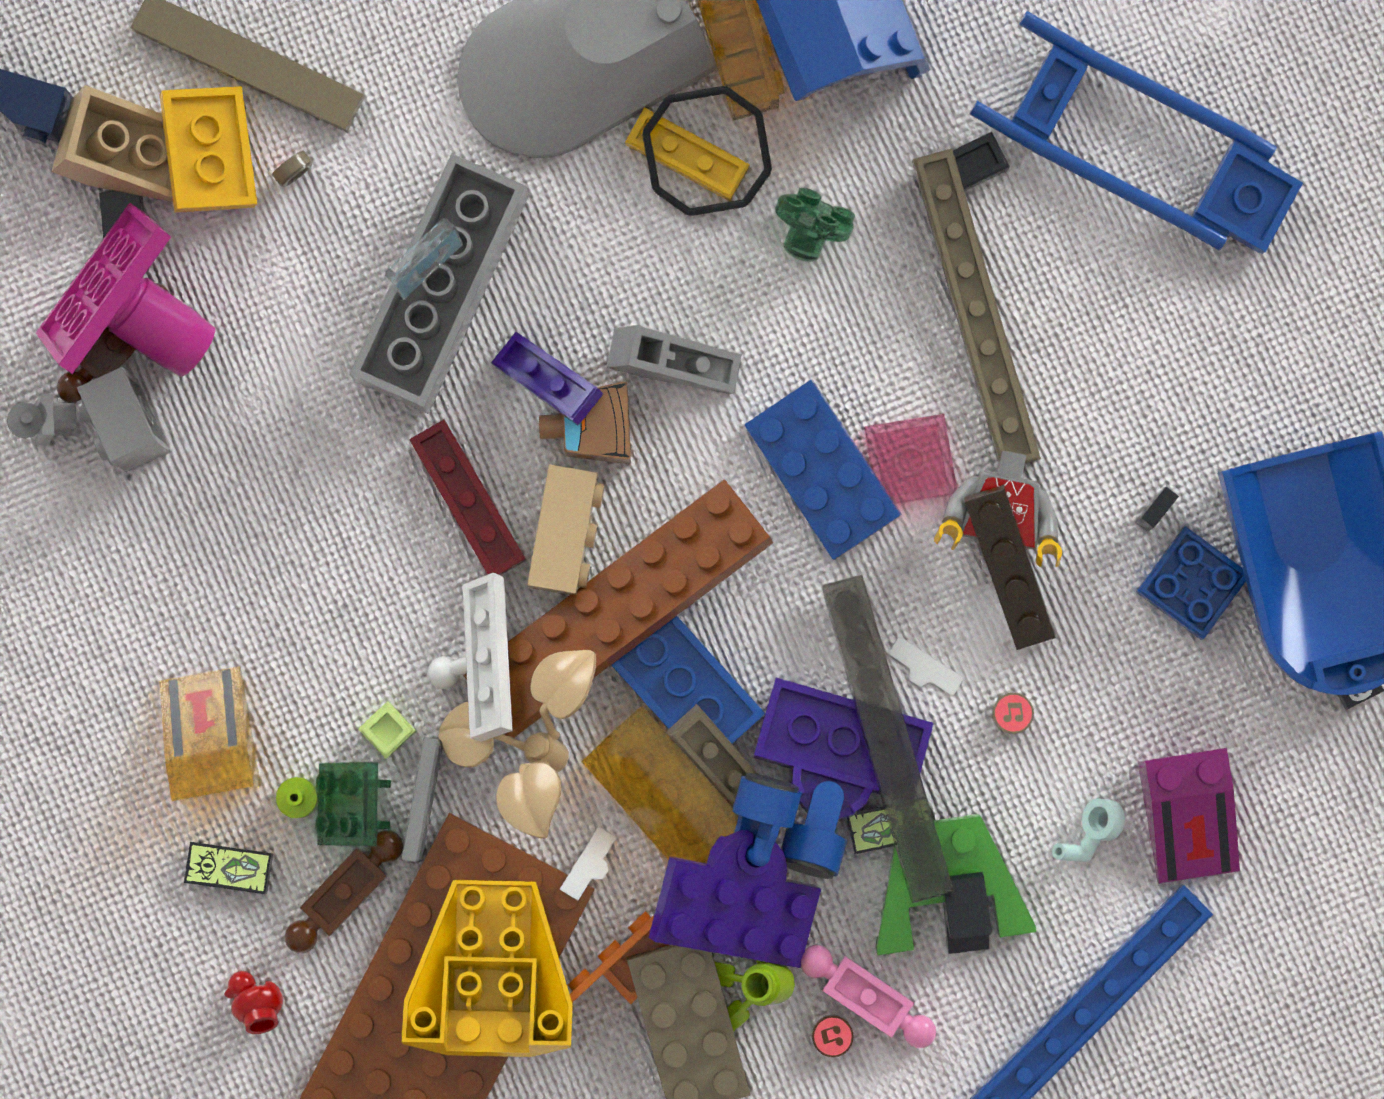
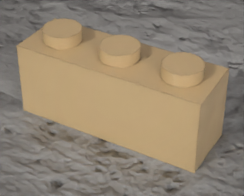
[527,464,605,595]

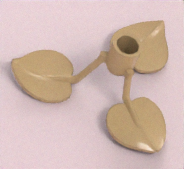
[438,650,596,839]

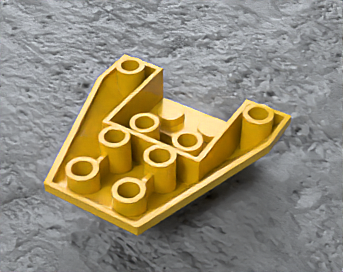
[401,880,573,1057]

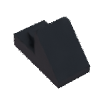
[942,872,992,954]

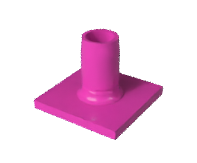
[36,202,215,377]

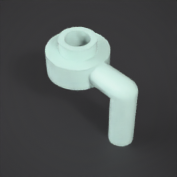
[1052,798,1125,862]

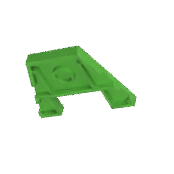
[875,814,1037,955]

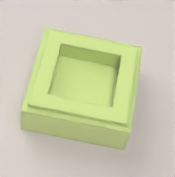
[358,701,417,759]

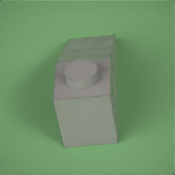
[607,325,742,394]

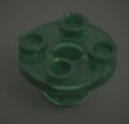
[775,188,855,262]

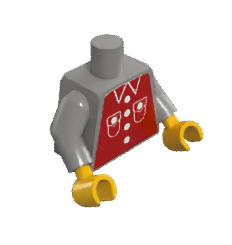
[934,451,1062,567]

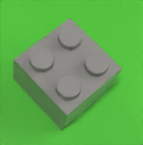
[76,367,171,472]

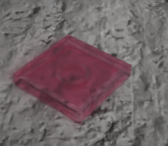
[863,414,957,504]

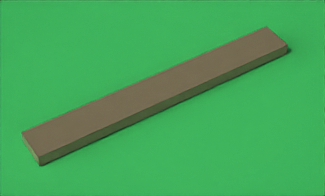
[912,148,1041,464]

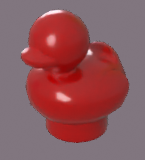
[224,971,283,1034]

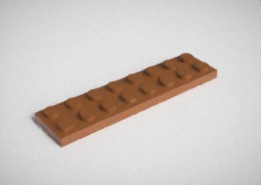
[463,479,774,738]

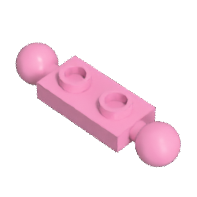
[801,945,936,1048]

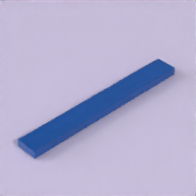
[970,885,1214,1099]

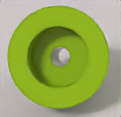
[276,777,319,818]

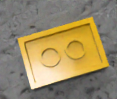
[159,86,257,213]

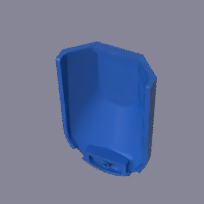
[756,0,930,101]
[1217,431,1384,695]

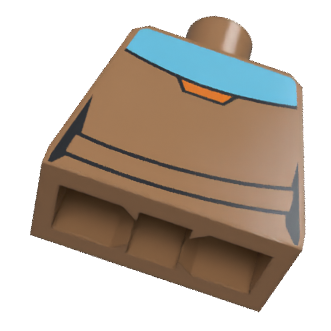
[539,382,631,464]

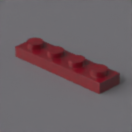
[409,419,526,575]

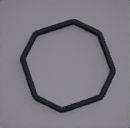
[642,86,772,216]

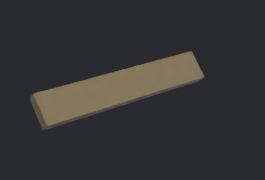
[130,0,365,132]

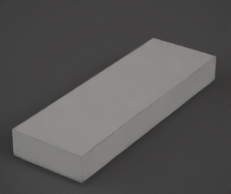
[402,737,443,862]

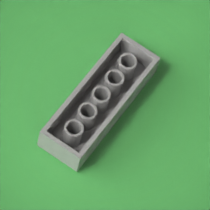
[349,153,529,414]

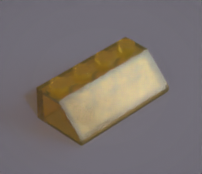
[581,706,739,863]

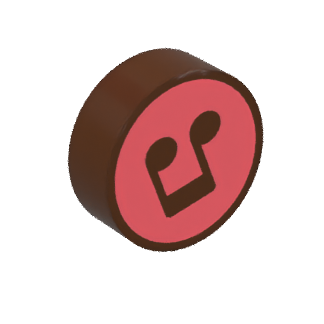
[812,1015,854,1057]

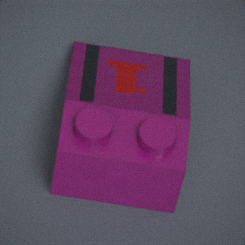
[1138,748,1240,884]

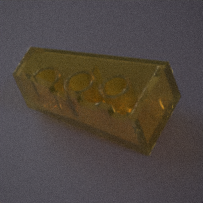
[697,0,785,121]

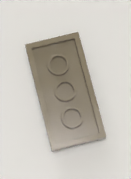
[627,945,751,1099]

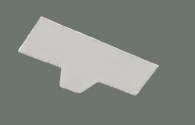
[888,636,964,696]
[560,826,617,900]

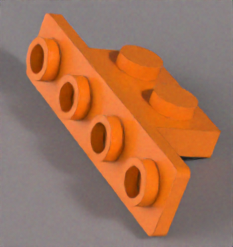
[567,911,669,1005]

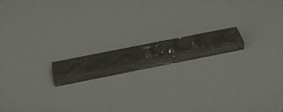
[821,575,954,903]

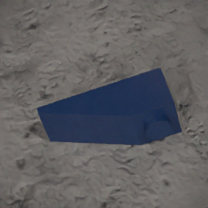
[0,69,73,145]

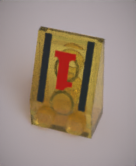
[159,666,261,802]

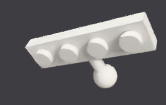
[428,573,512,742]

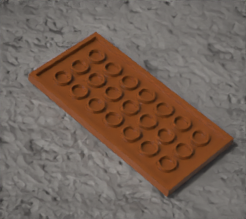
[300,813,595,1099]

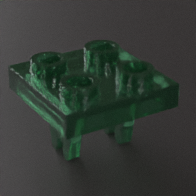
[315,762,391,846]

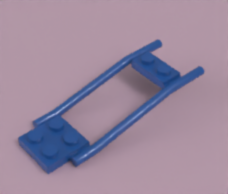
[969,11,1303,254]

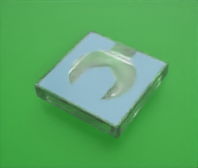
[385,218,463,300]

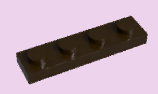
[965,485,1056,650]

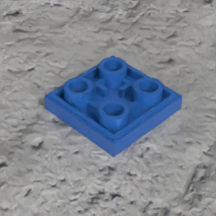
[1136,526,1246,640]

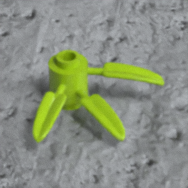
[714,960,795,1032]

